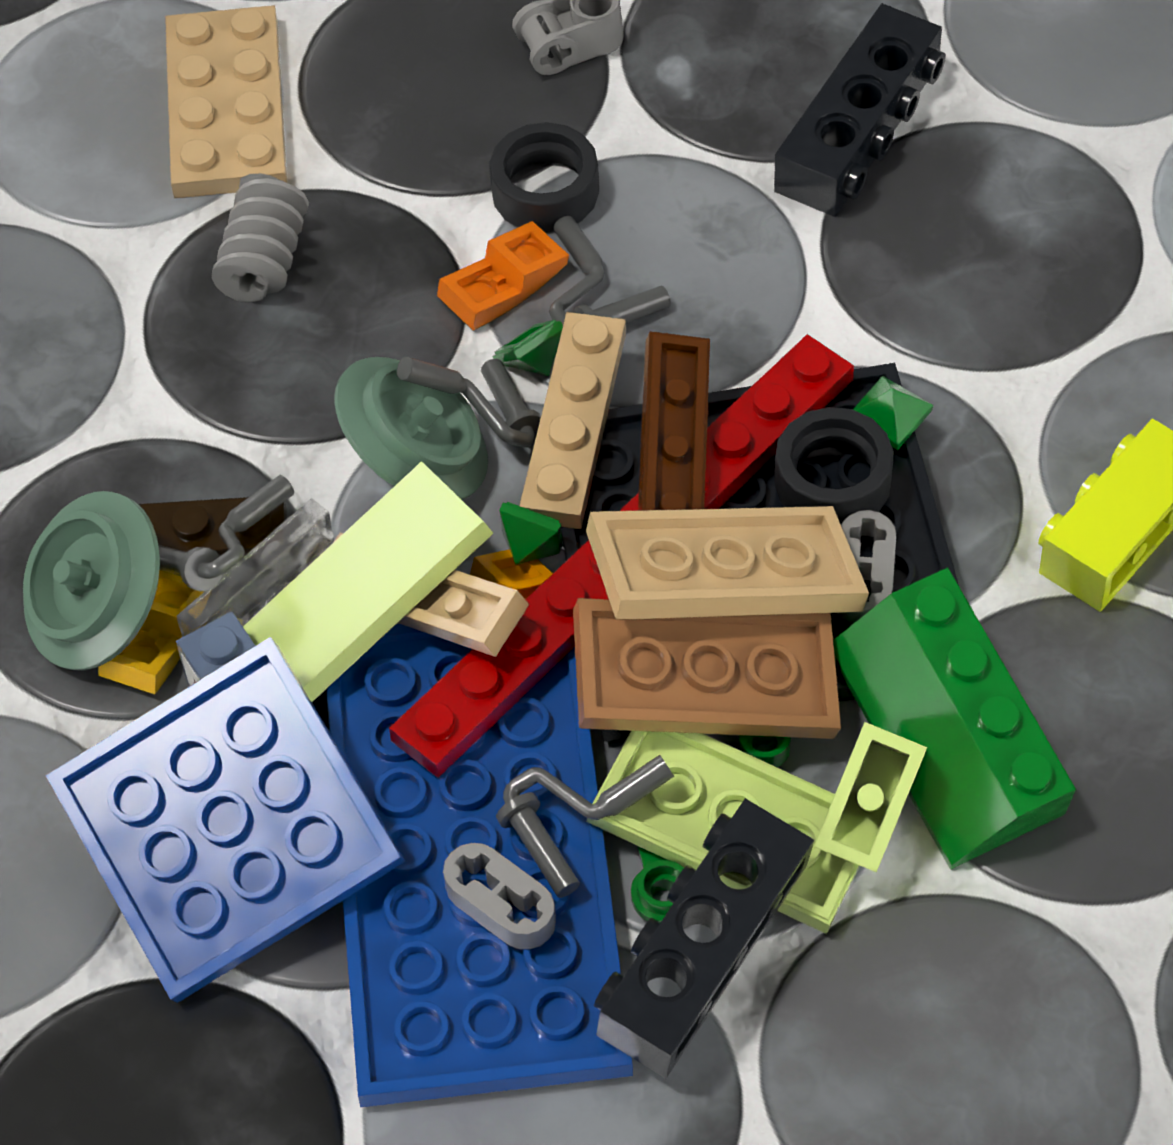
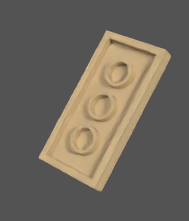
[165,5,287,199]
[586,506,869,620]

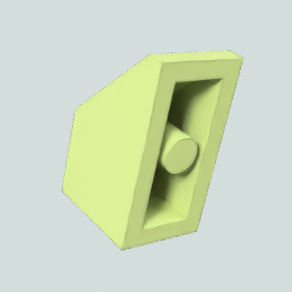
[814,722,927,873]

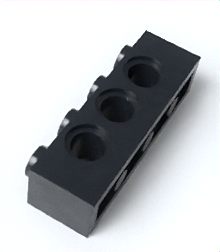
[774,3,946,217]
[594,798,814,1079]

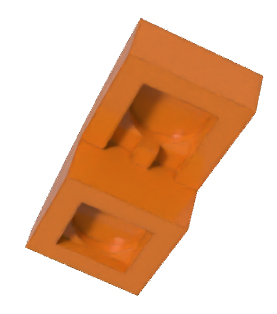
[437,221,569,331]

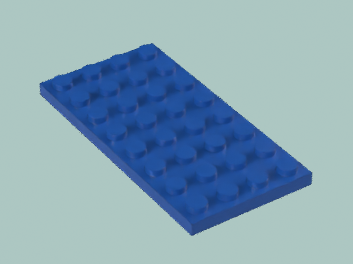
[327,624,633,1108]

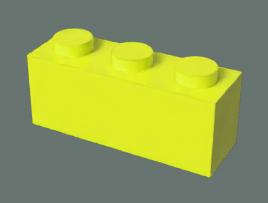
[1038,418,1173,612]

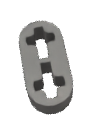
[837,510,896,625]
[443,843,556,949]

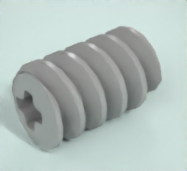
[211,173,309,302]

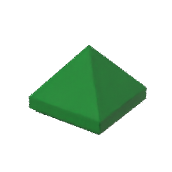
[492,320,563,376]
[853,376,933,450]
[499,502,563,565]

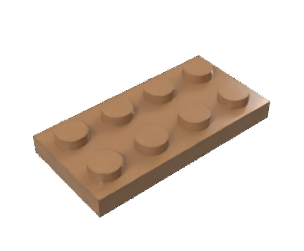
[573,598,841,739]

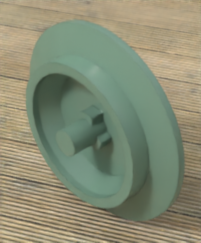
[334,357,488,500]
[23,491,160,670]

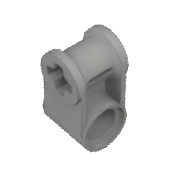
[512,0,624,75]

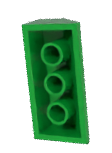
[833,567,1076,870]

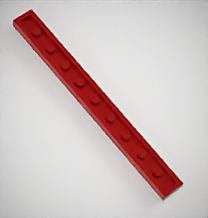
[389,334,854,778]

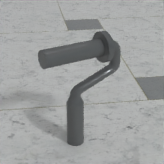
[549,216,670,324]
[397,356,541,447]
[158,475,294,592]
[496,755,675,898]

